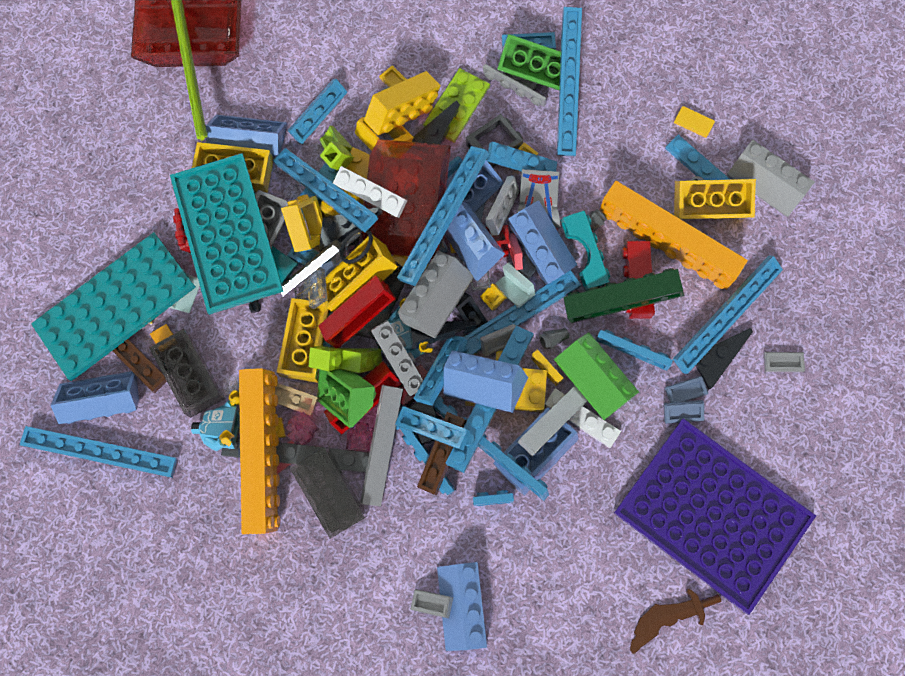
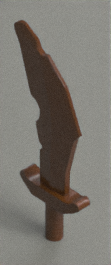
[630,589,722,654]

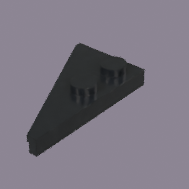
[410,100,460,169]
[319,207,383,252]
[409,321,477,349]
[695,328,753,390]

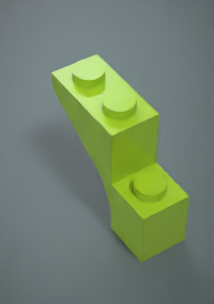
[319,125,354,170]
[308,345,382,373]

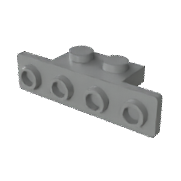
[483,64,546,107]
[371,321,423,396]

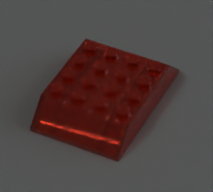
[131,0,242,67]
[361,139,451,259]

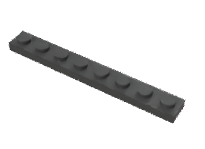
[221,437,369,473]

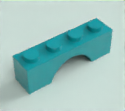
[560,210,610,291]

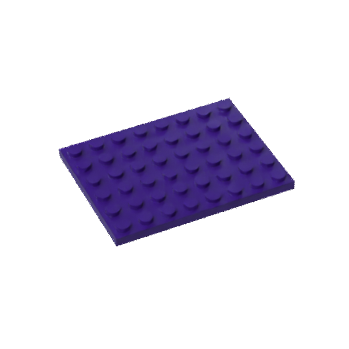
[614,419,816,615]

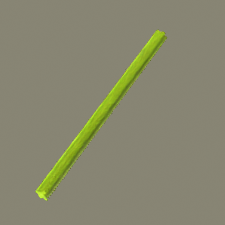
[171,0,208,141]

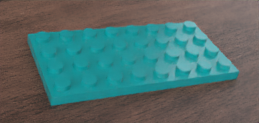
[170,153,284,315]
[31,232,196,381]

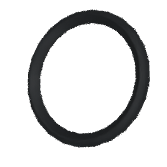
[340,228,373,264]

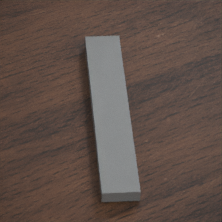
[360,385,403,506]
[518,386,588,456]

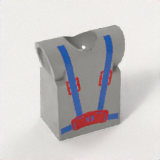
[517,169,560,228]

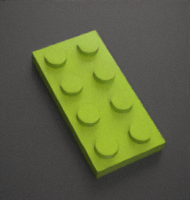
[423,68,490,143]

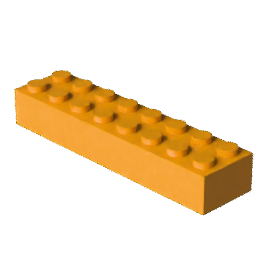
[599,181,748,290]
[239,368,280,534]

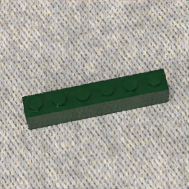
[563,268,685,323]

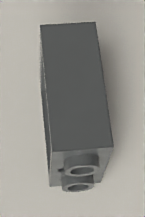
[466,114,523,168]

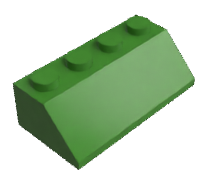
[497,34,561,90]
[554,332,639,420]
[317,369,376,428]

